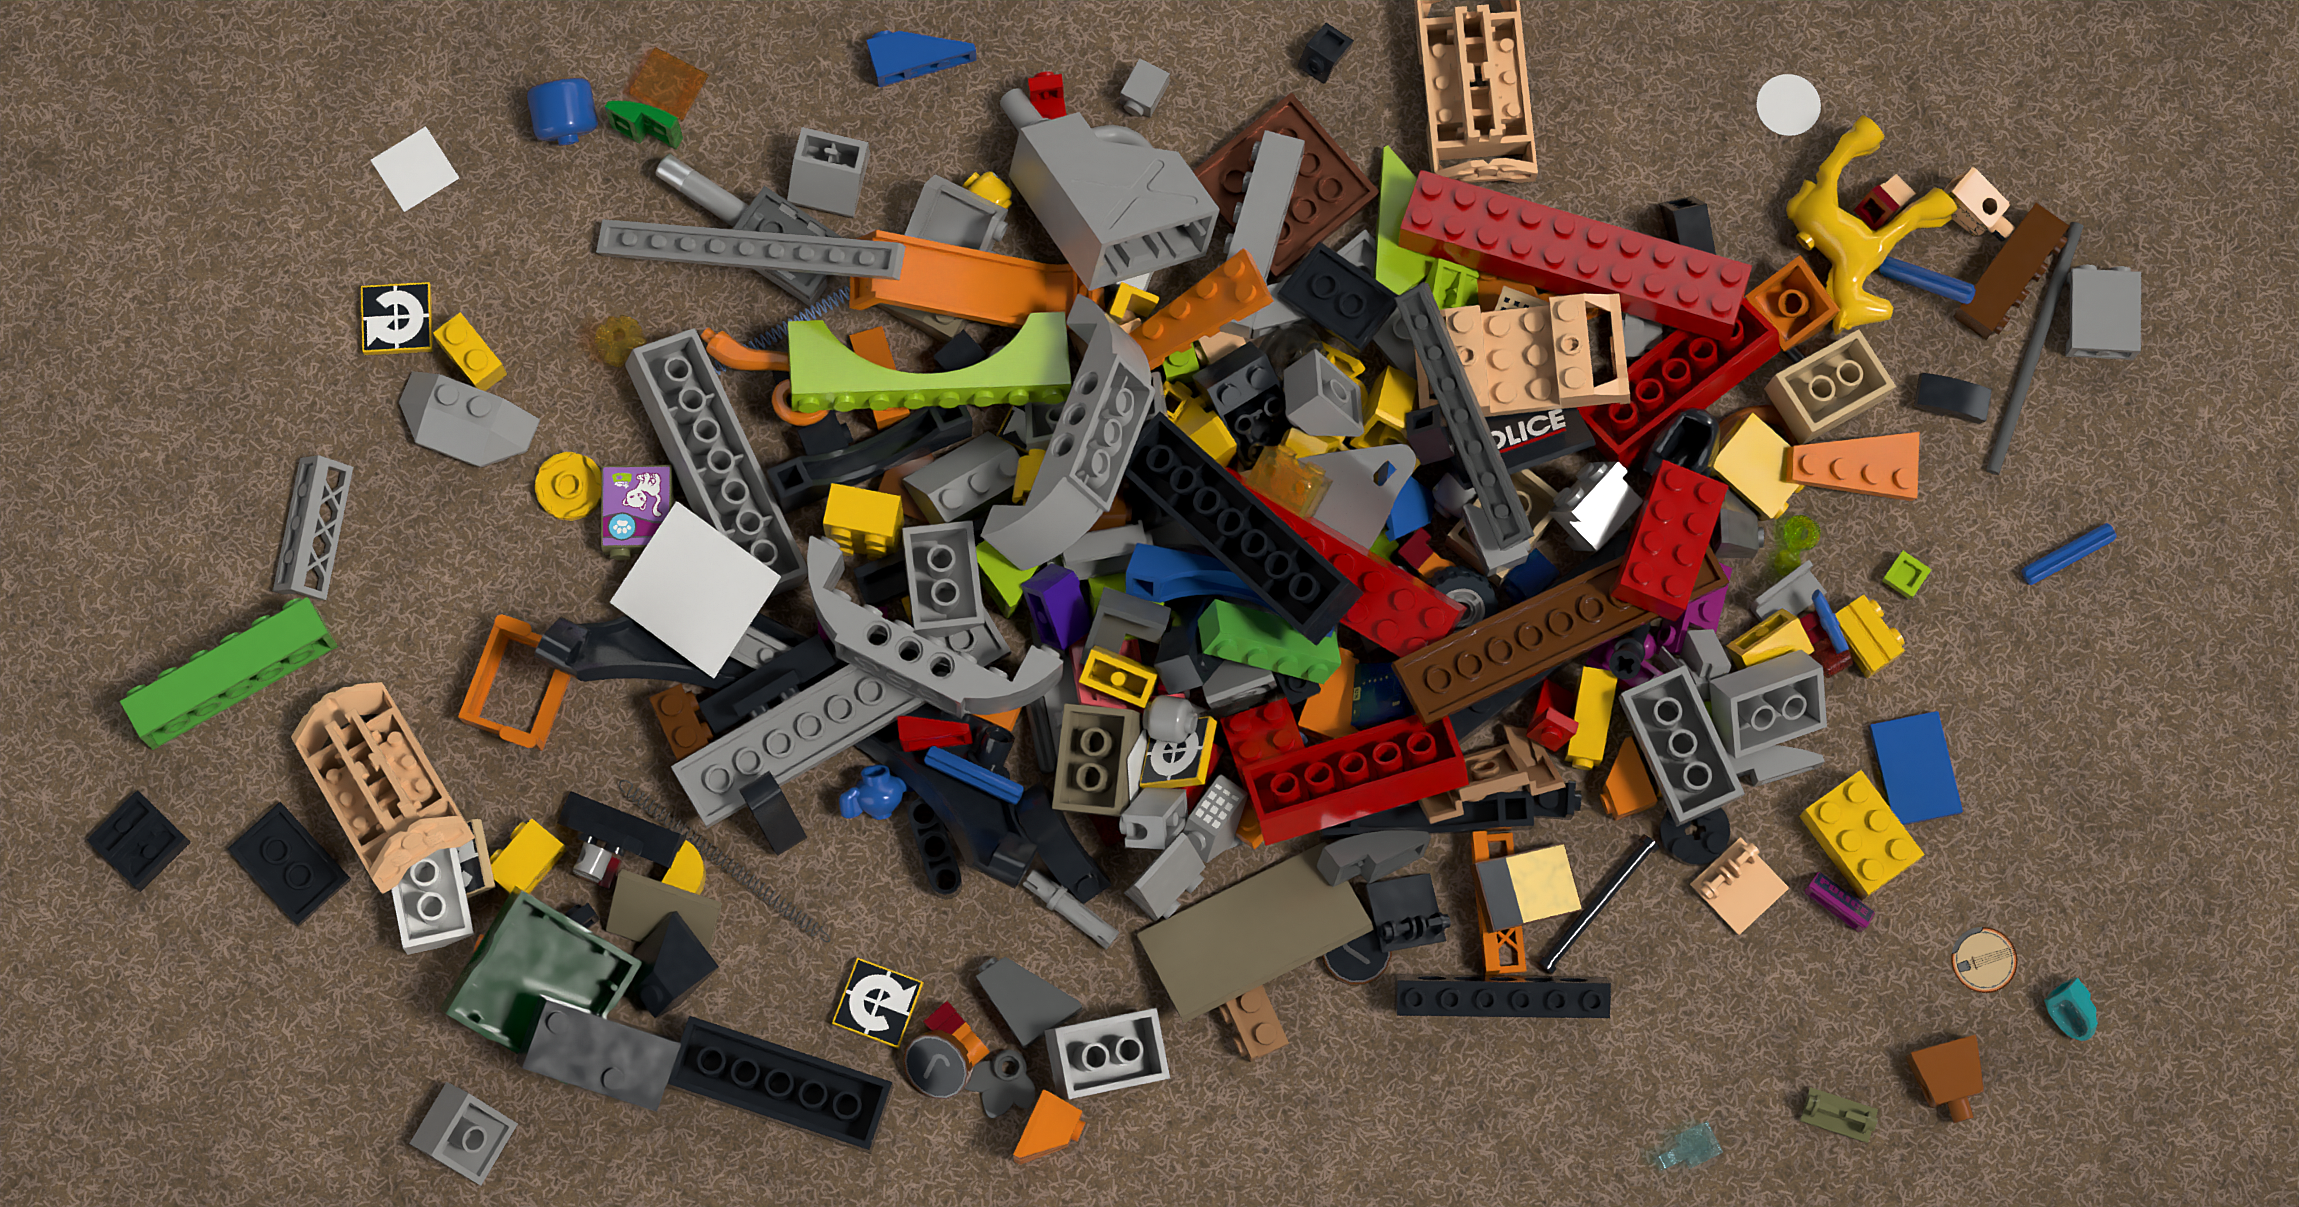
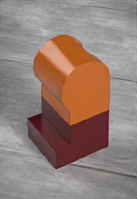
[1396,527,1456,582]
[923,1001,990,1067]

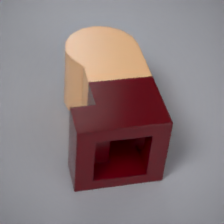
[1853,174,1916,231]

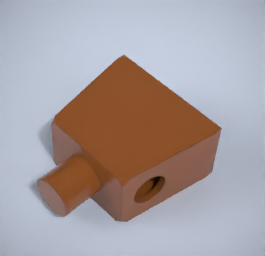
[1905,1035,1984,1124]

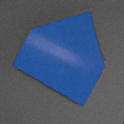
[1378,460,1434,542]

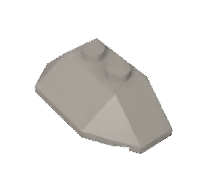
[399,371,540,468]

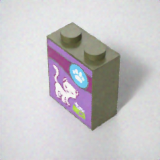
[601,465,674,560]

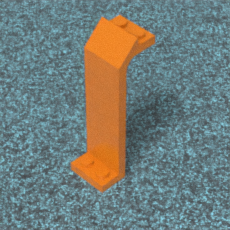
[849,230,1106,334]

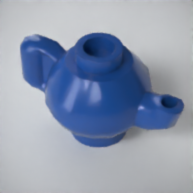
[839,765,914,820]

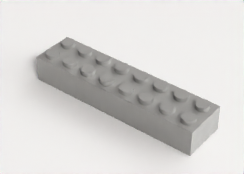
[625,328,808,598]

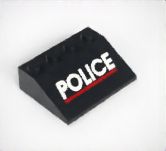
[1438,407,1596,490]

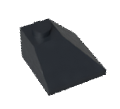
[633,911,719,1018]

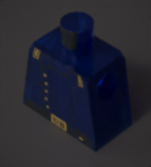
[1351,663,1416,731]

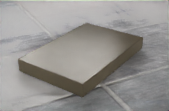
[606,869,722,954]

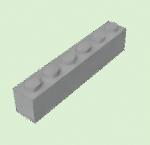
[1218,130,1305,339]

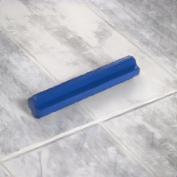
[1879,256,1976,304]
[2021,523,2117,585]
[924,746,1024,805]

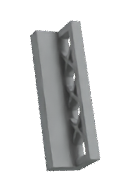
[273,455,353,601]

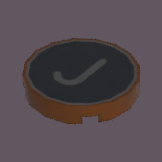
[1322,918,1392,986]
[903,1030,973,1099]

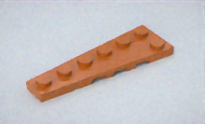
[1129,248,1274,371]

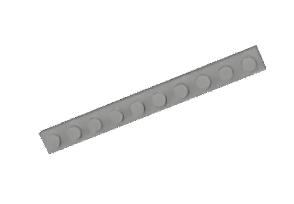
[596,219,906,280]

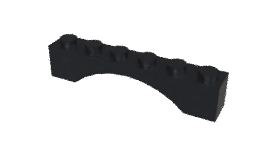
[767,405,973,515]
[1320,791,1534,840]

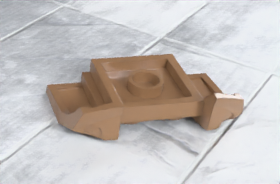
[1418,725,1566,824]

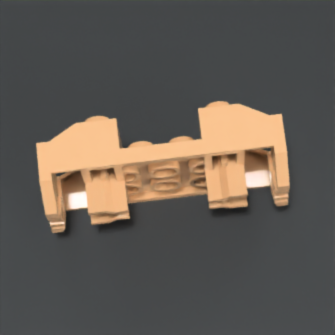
[1414,294,1630,417]

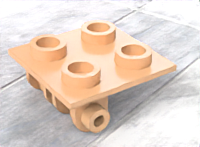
[1690,837,1789,936]

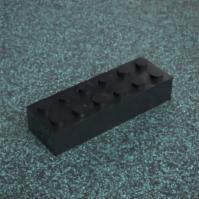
[667,1015,894,1154]

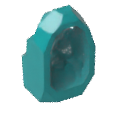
[2044,977,2098,1041]

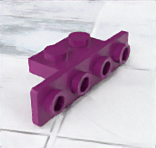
[1655,532,1733,655]

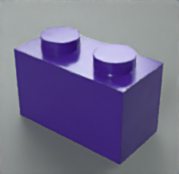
[1021,563,1092,651]

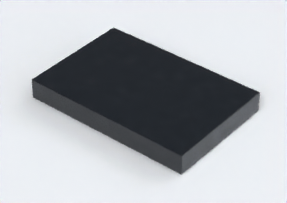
[1277,241,1399,354]
[228,801,351,927]

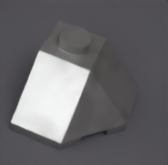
[1712,489,1764,558]

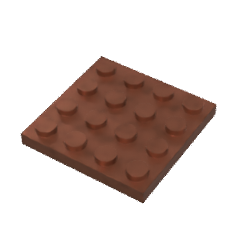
[1192,92,1380,280]

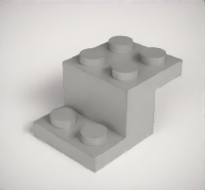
[1548,462,1643,551]

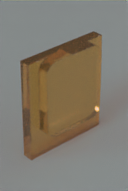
[629,47,709,122]

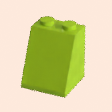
[976,540,1042,619]

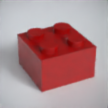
[1220,697,1305,796]

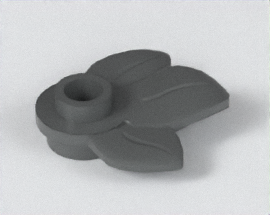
[965,1050,1035,1119]

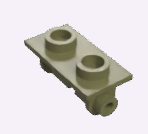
[1800,1087,1878,1143]

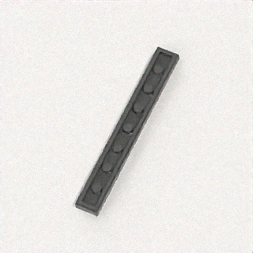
[1394,283,1535,551]

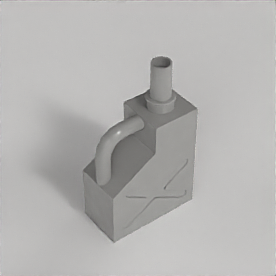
[1000,88,1220,291]

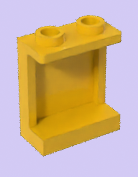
[1710,412,1806,521]

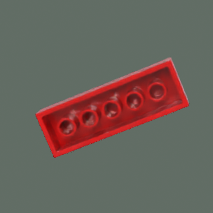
[1576,297,1781,470]
[1241,714,1469,846]

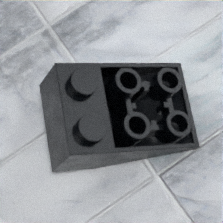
[1192,341,1293,471]

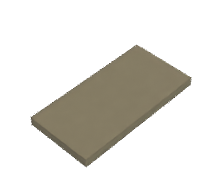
[1137,842,1373,1024]

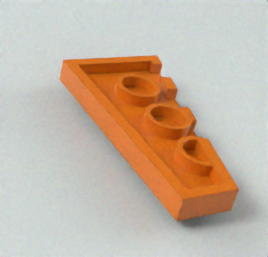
[1786,432,1920,501]

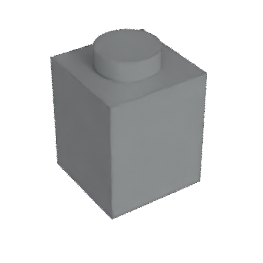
[1120,58,1170,118]

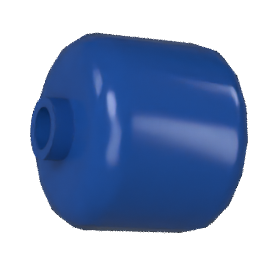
[527,78,598,146]

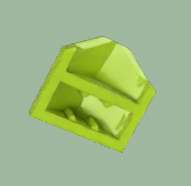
[1425,258,1479,327]

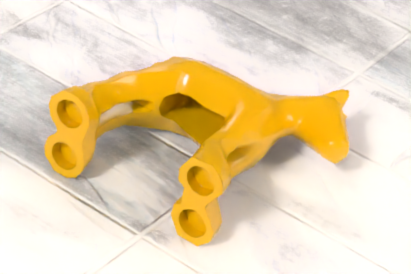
[1786,115,1957,335]

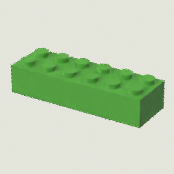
[120,597,338,750]

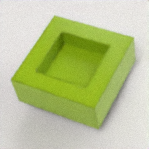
[1882,551,1932,600]

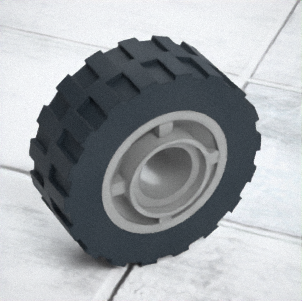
[1425,565,1499,634]

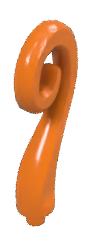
[700,327,830,426]

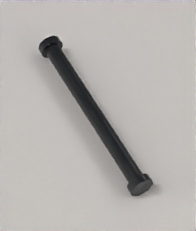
[1536,834,1659,975]

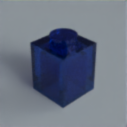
[1503,548,1560,604]

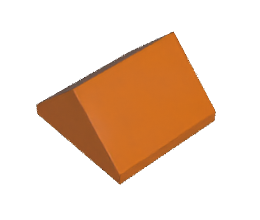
[1745,255,1840,351]

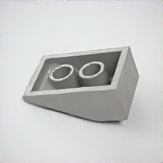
[1124,832,1206,921]

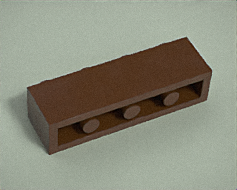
[1953,203,2069,340]

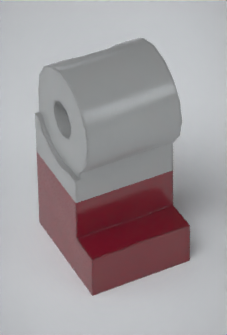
[573,842,622,891]

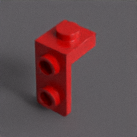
[1028,71,1067,120]
[1526,680,1579,752]

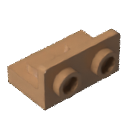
[1218,985,1289,1062]

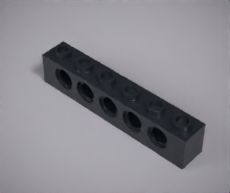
[1394,974,1611,1018]

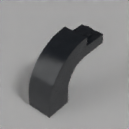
[1014,780,1111,904]

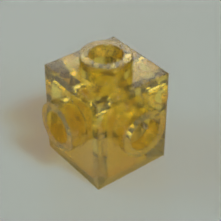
[594,315,647,367]

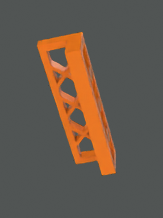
[1470,831,1526,975]

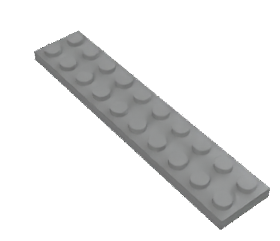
[671,604,1011,829]

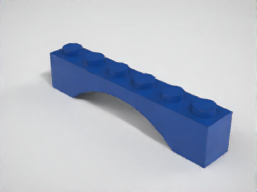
[1126,542,1335,638]

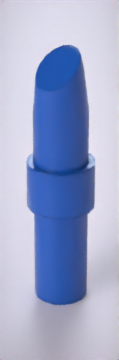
[1811,589,1849,654]

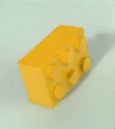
[823,483,904,561]
[1799,770,1925,901]

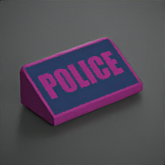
[1804,872,1875,933]

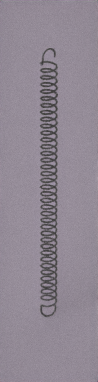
[619,780,830,942]

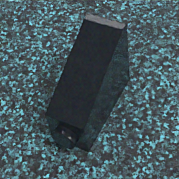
[1659,196,1716,255]

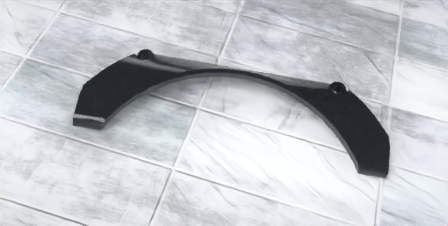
[534,612,1039,889]

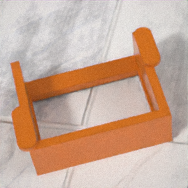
[458,614,571,751]

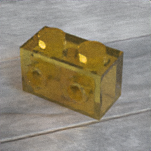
[1245,444,1333,518]

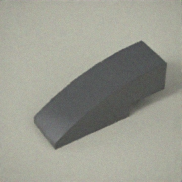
[1316,830,1431,887]

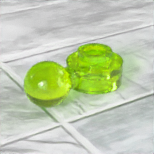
[1774,515,1821,576]

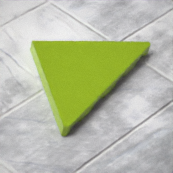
[1373,145,1438,295]

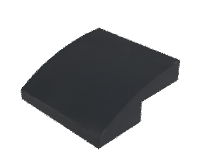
[87,790,191,892]

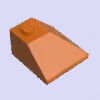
[1013,1089,1086,1165]

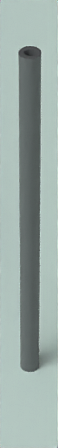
[1986,222,2084,475]

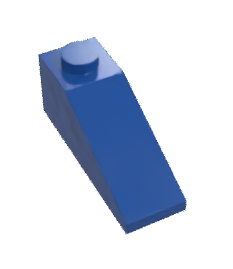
[867,30,977,88]

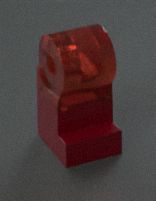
[1799,610,1853,678]

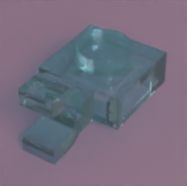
[1655,1121,1723,1172]

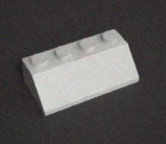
[392,847,474,955]

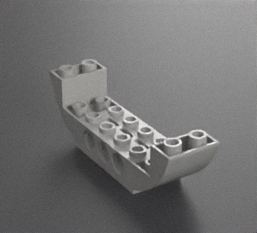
[981,294,1156,571]
[807,536,1063,720]

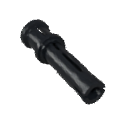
[1609,622,1651,679]

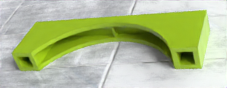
[787,312,1071,413]

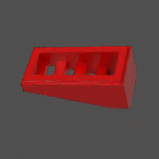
[897,715,973,752]

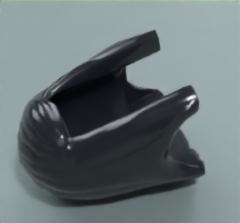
[1642,408,1721,479]

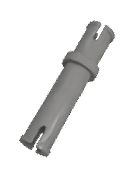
[1023,867,1120,950]

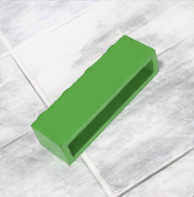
[1198,599,1341,684]

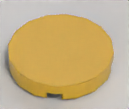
[535,452,602,521]

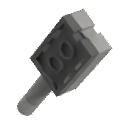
[656,154,843,306]

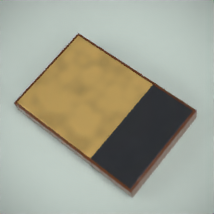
[1469,842,1583,934]

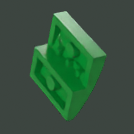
[605,100,683,149]

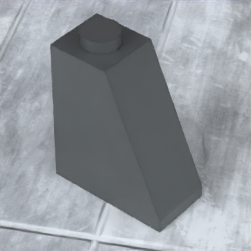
[976,957,1082,1050]

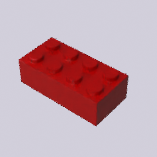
[1610,460,1729,622]

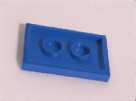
[1869,711,1963,826]

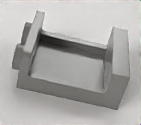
[904,174,1008,254]
[2066,265,2141,360]

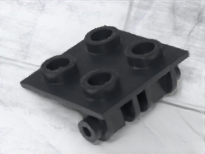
[1365,873,1451,953]

